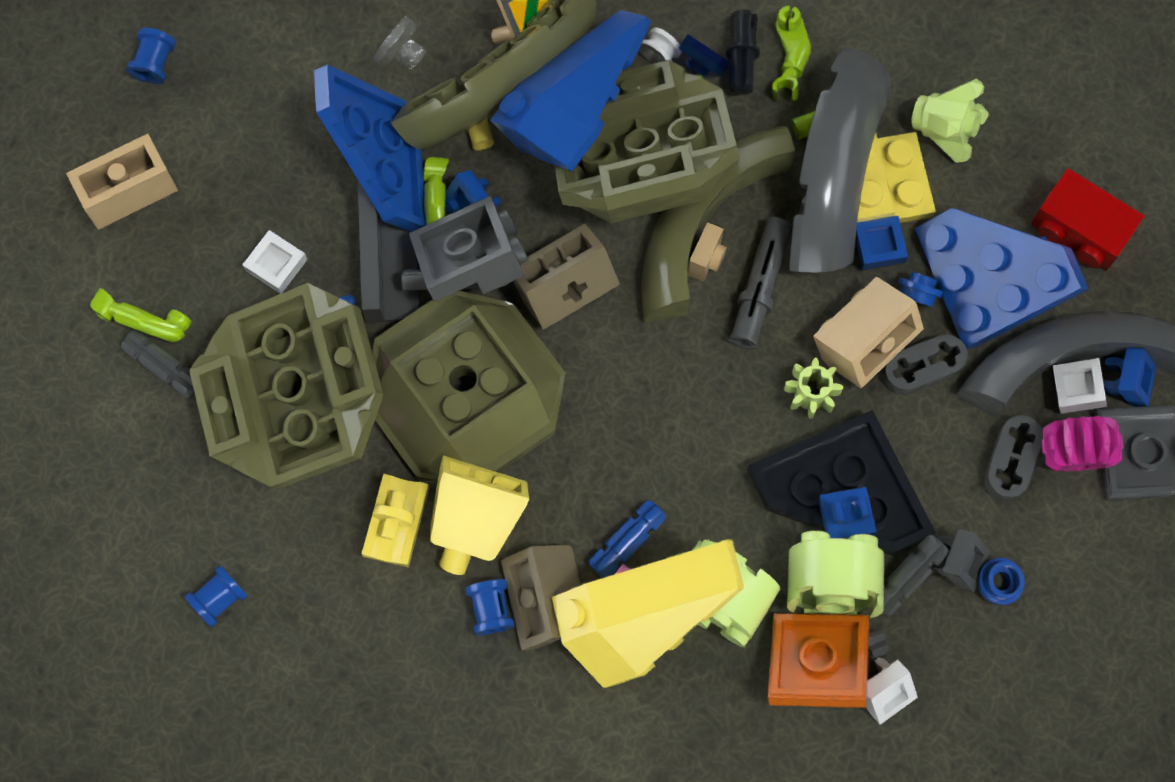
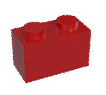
[1031,168,1145,272]

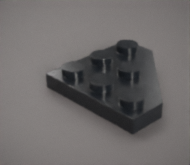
[747,410,936,556]

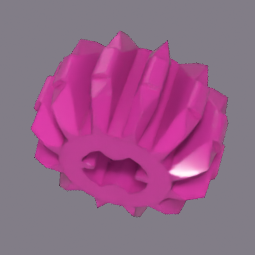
[1041,416,1123,472]

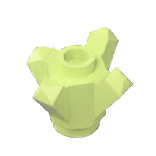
[912,78,989,163]

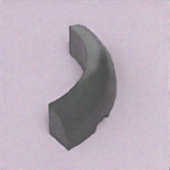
[789,47,893,273]
[956,311,1175,418]

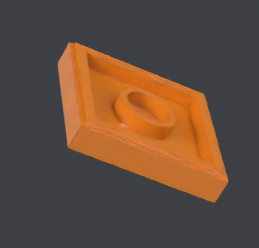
[768,613,869,708]

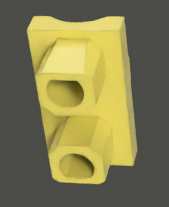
[362,474,430,568]

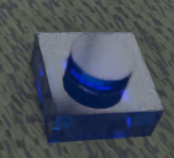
[678,34,730,77]

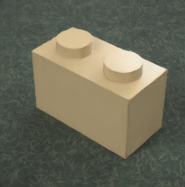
[66,134,178,230]
[813,277,924,388]

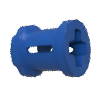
[126,28,176,85]
[184,565,248,628]
[465,579,515,636]

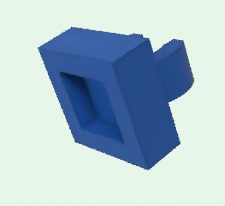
[445,170,501,214]
[1103,348,1157,407]
[818,487,877,539]

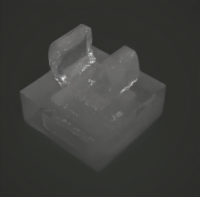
[372,16,426,71]

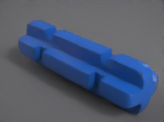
[588,500,666,578]

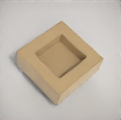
[688,222,727,282]

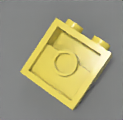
[857,132,936,223]

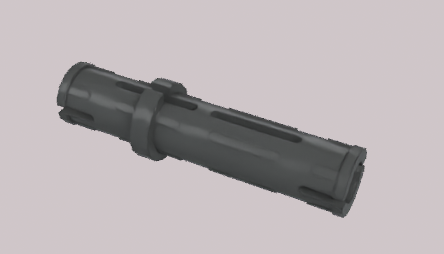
[729,217,793,350]

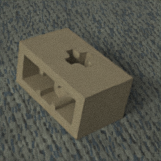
[513,224,620,330]

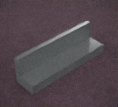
[358,181,420,323]

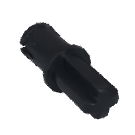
[725,9,760,95]

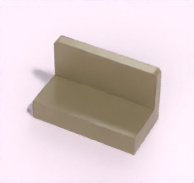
[501,545,581,651]

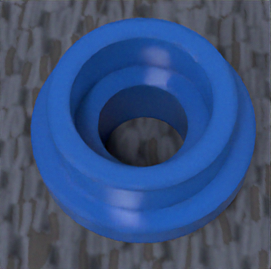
[898,272,943,307]
[977,558,1025,605]

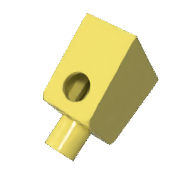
[430,455,529,575]

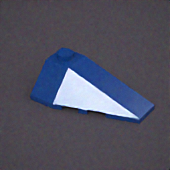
[490,10,651,172]

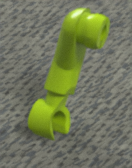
[772,6,811,101]
[423,157,449,225]
[90,288,192,342]

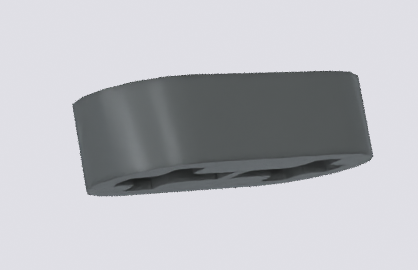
[883,334,968,395]
[984,415,1043,502]

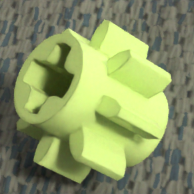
[784,358,843,419]

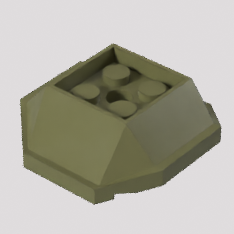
[554,60,740,224]
[189,283,384,490]
[372,291,566,483]

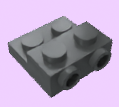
[409,196,529,302]

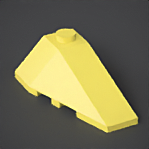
[551,540,744,688]

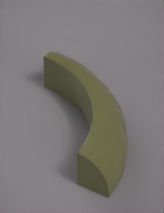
[391,0,597,150]
[641,125,795,323]

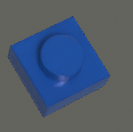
[855,216,908,270]

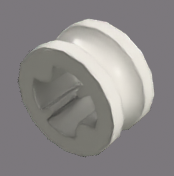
[639,28,682,64]

